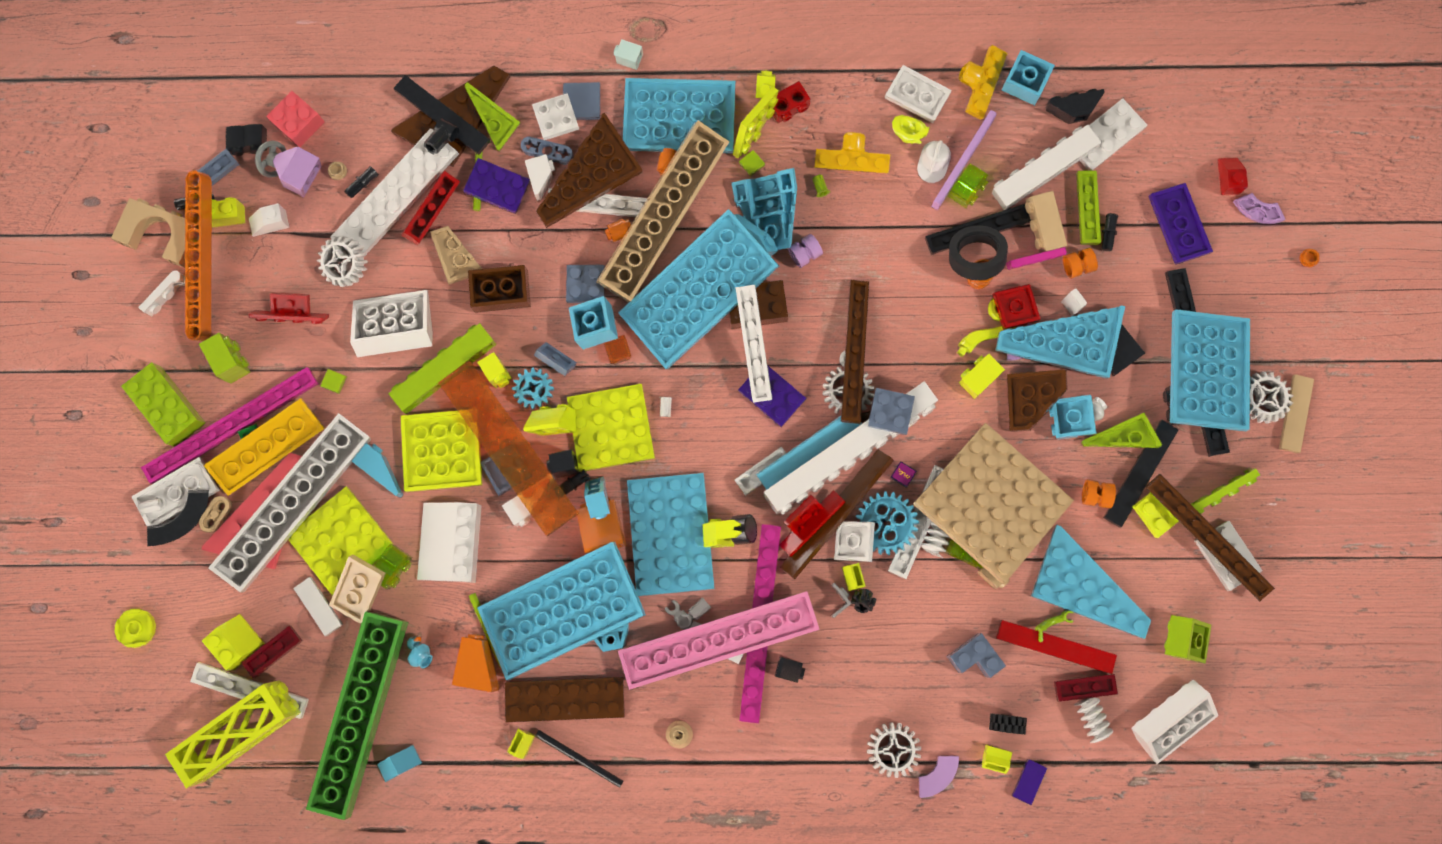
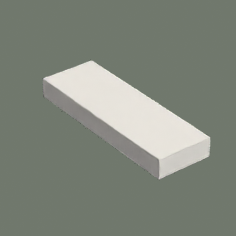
[293,577,343,636]

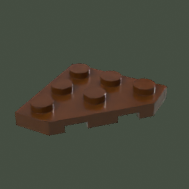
[1007,369,1068,432]

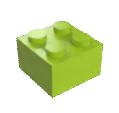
[199,333,251,384]

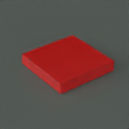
[992,284,1041,330]

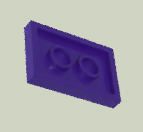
[463,158,530,214]
[738,365,806,428]

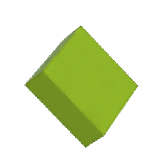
[739,150,765,177]
[320,369,347,394]

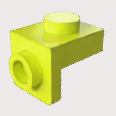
[756,71,776,98]

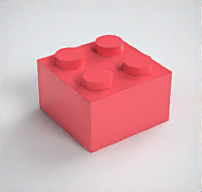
[266,91,325,147]

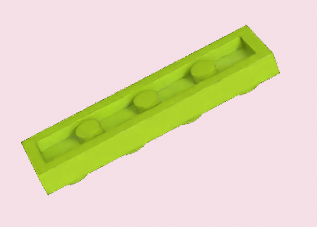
[1076,171,1101,245]

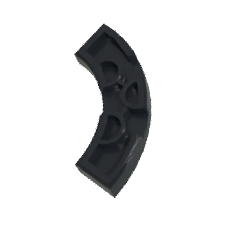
[147,490,209,547]

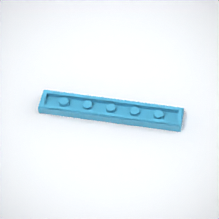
[756,416,862,490]

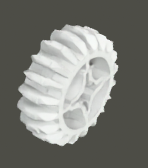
[317,236,368,287]
[822,367,874,414]
[1250,372,1293,424]
[867,722,921,778]

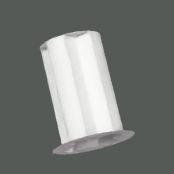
[659,397,672,417]
[138,498,163,516]

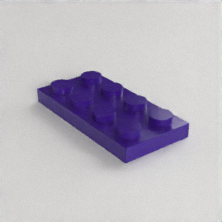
[1148,183,1213,265]

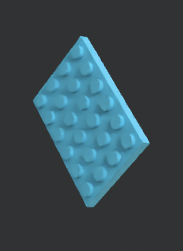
[623,78,736,154]
[1170,310,1250,432]
[627,473,715,596]

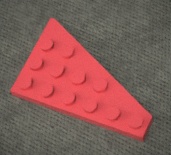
[201,453,302,569]

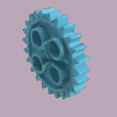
[856,492,919,555]

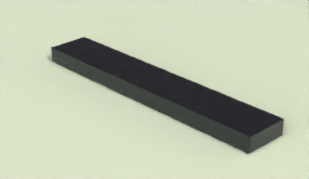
[393,75,491,155]
[925,204,1031,255]
[1103,420,1179,528]

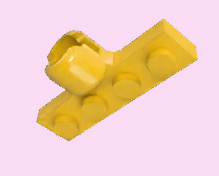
[958,45,1008,120]
[814,132,890,173]

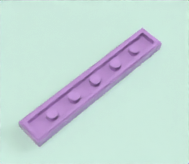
[931,110,997,210]

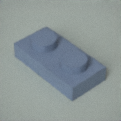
[198,149,240,186]
[534,342,577,376]

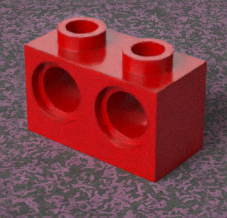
[773,81,811,123]

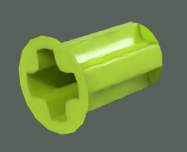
[812,174,830,197]

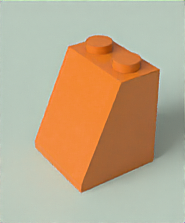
[576,498,627,554]
[452,634,499,692]

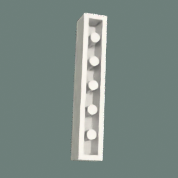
[992,125,1101,210]

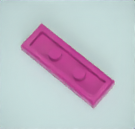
[1006,247,1067,270]

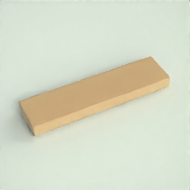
[1279,374,1314,453]

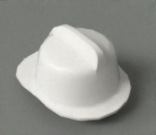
[917,140,951,183]

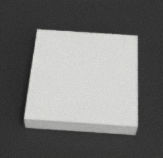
[834,521,875,562]

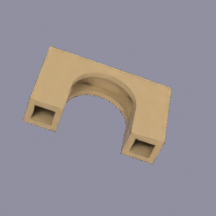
[111,198,199,268]

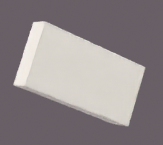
[1061,288,1087,316]

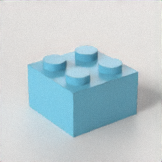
[1001,50,1055,106]
[569,296,618,350]

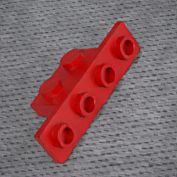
[249,293,329,324]
[779,490,845,557]

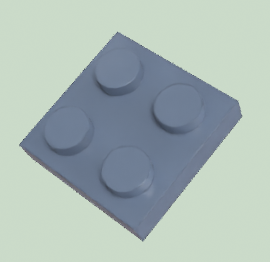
[566,265,605,303]
[868,388,915,435]

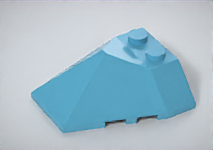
[732,168,797,250]

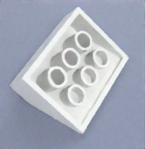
[350,290,433,357]
[417,502,482,583]

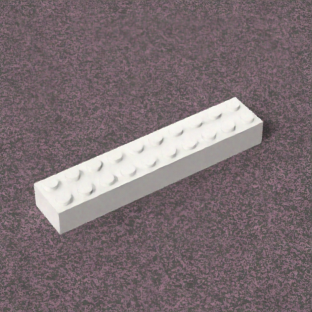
[763,381,938,515]
[209,413,371,592]

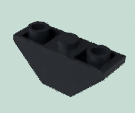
[1045,89,1105,124]

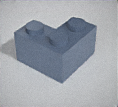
[946,633,1006,678]

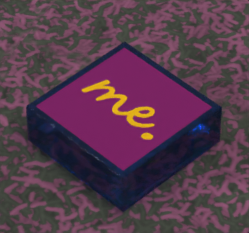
[890,461,917,488]

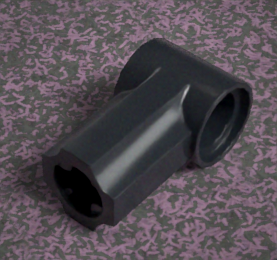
[424,118,460,155]

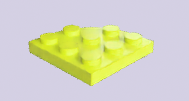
[732,86,779,158]

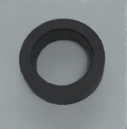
[949,225,1008,280]

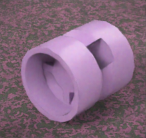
[788,234,823,268]

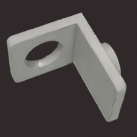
[831,583,852,618]

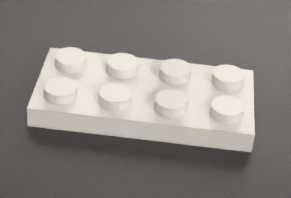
[1080,98,1148,171]
[132,457,220,526]

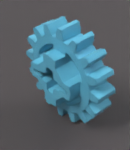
[512,368,554,410]

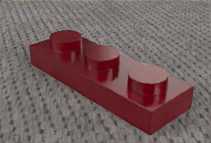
[242,625,303,678]
[1054,674,1118,702]

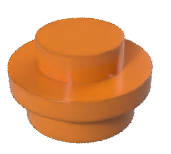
[1299,249,1320,268]

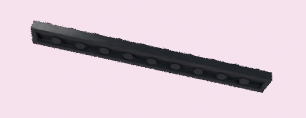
[1165,268,1230,457]

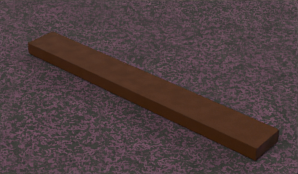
[841,280,869,424]
[780,449,894,579]
[1145,474,1275,602]

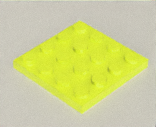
[567,384,655,472]
[401,409,482,492]
[288,486,395,595]

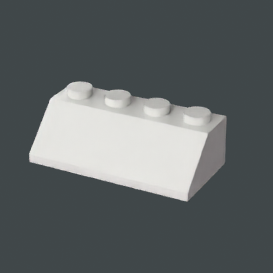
[1131,680,1218,764]

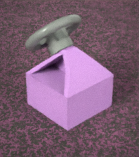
[255,140,322,198]

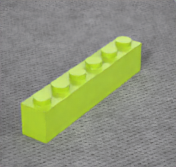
[388,323,497,414]

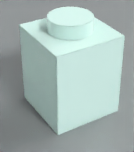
[614,39,643,70]

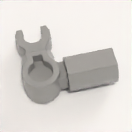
[665,597,711,630]

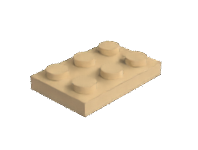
[329,554,386,624]

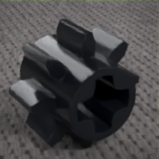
[851,589,877,613]

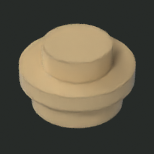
[328,162,347,180]

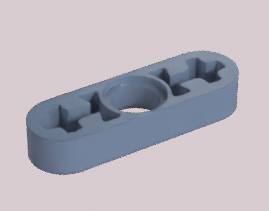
[521,137,574,165]

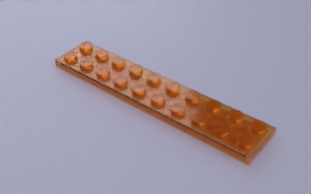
[439,361,579,537]

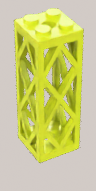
[165,680,301,788]

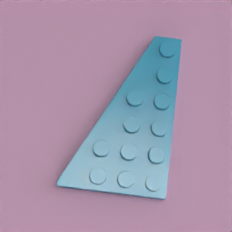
[995,305,1125,379]
[1031,525,1151,639]

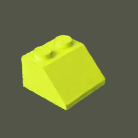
[523,404,576,436]
[202,614,265,671]

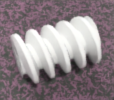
[921,522,950,558]
[1074,698,1113,743]

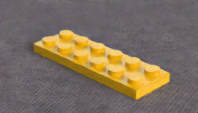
[203,398,325,496]

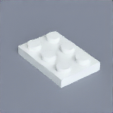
[885,65,952,123]
[1194,521,1263,591]

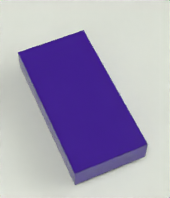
[1012,759,1047,805]

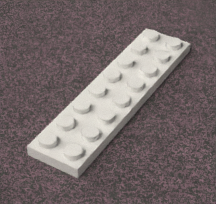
[330,128,459,255]

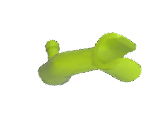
[1035,610,1074,642]

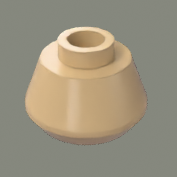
[666,721,693,748]

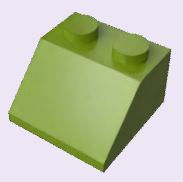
[1164,615,1211,664]

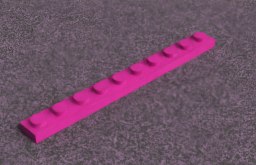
[141,367,319,484]
[739,524,781,724]

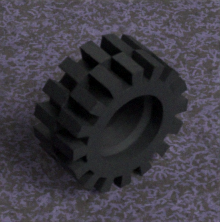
[989,713,1027,735]

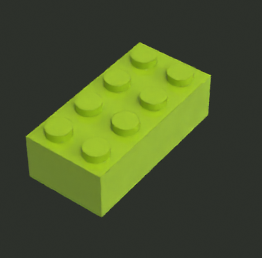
[121,362,205,447]

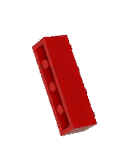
[401,171,460,245]

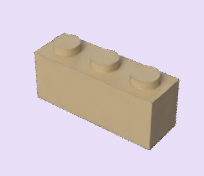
[1025,191,1068,253]

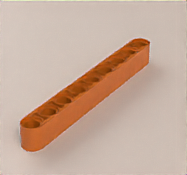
[185,170,212,341]

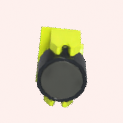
[703,514,757,548]

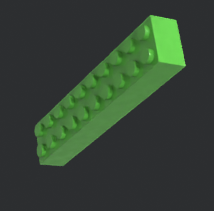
[306,612,409,820]

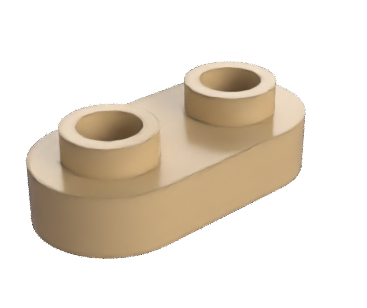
[199,496,232,533]

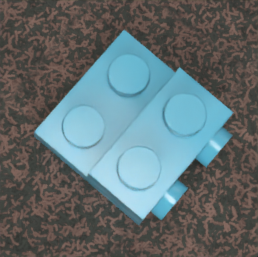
[1049,395,1097,440]

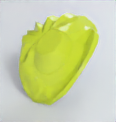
[892,115,929,144]

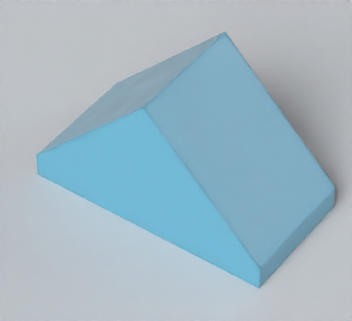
[377,745,422,782]

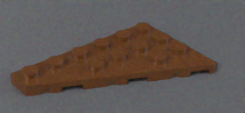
[391,66,510,167]
[536,113,643,228]

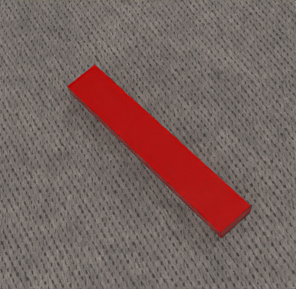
[996,620,1117,674]

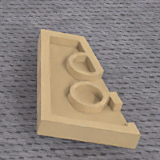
[430,226,482,284]

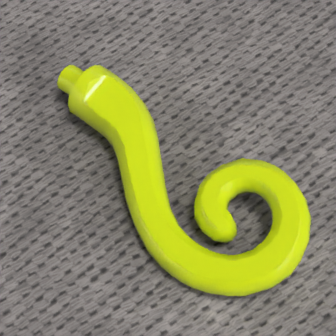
[957,298,1016,357]

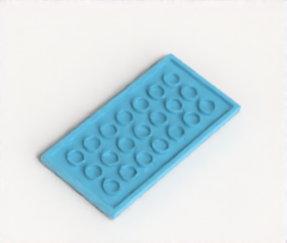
[618,209,779,369]
[477,542,646,680]

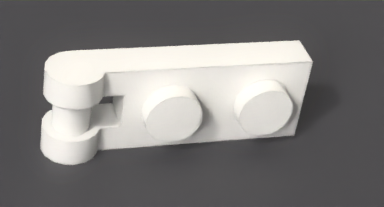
[138,271,185,317]

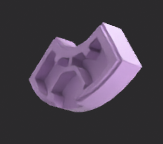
[1233,193,1285,224]
[919,756,959,798]

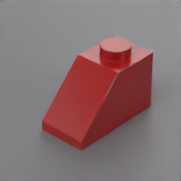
[1218,158,1248,195]

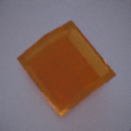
[604,335,632,365]

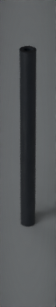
[535,730,624,788]

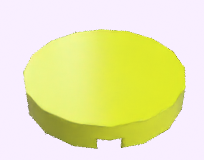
[114,609,156,648]

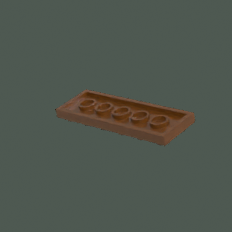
[505,677,625,722]

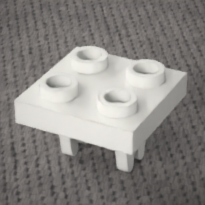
[532,93,579,140]

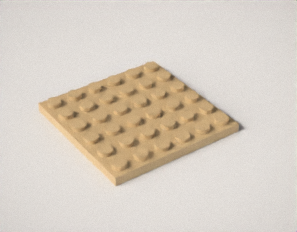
[913,423,1074,584]

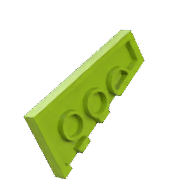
[1191,468,1260,514]

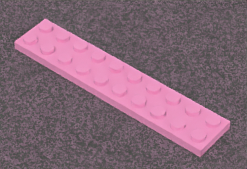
[618,592,819,690]

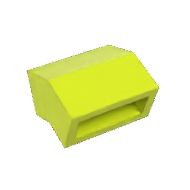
[842,563,866,591]
[507,729,535,759]
[982,745,1012,774]

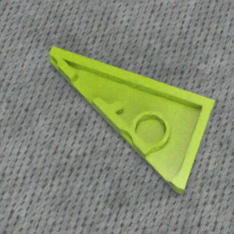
[465,82,520,152]
[1081,413,1162,448]

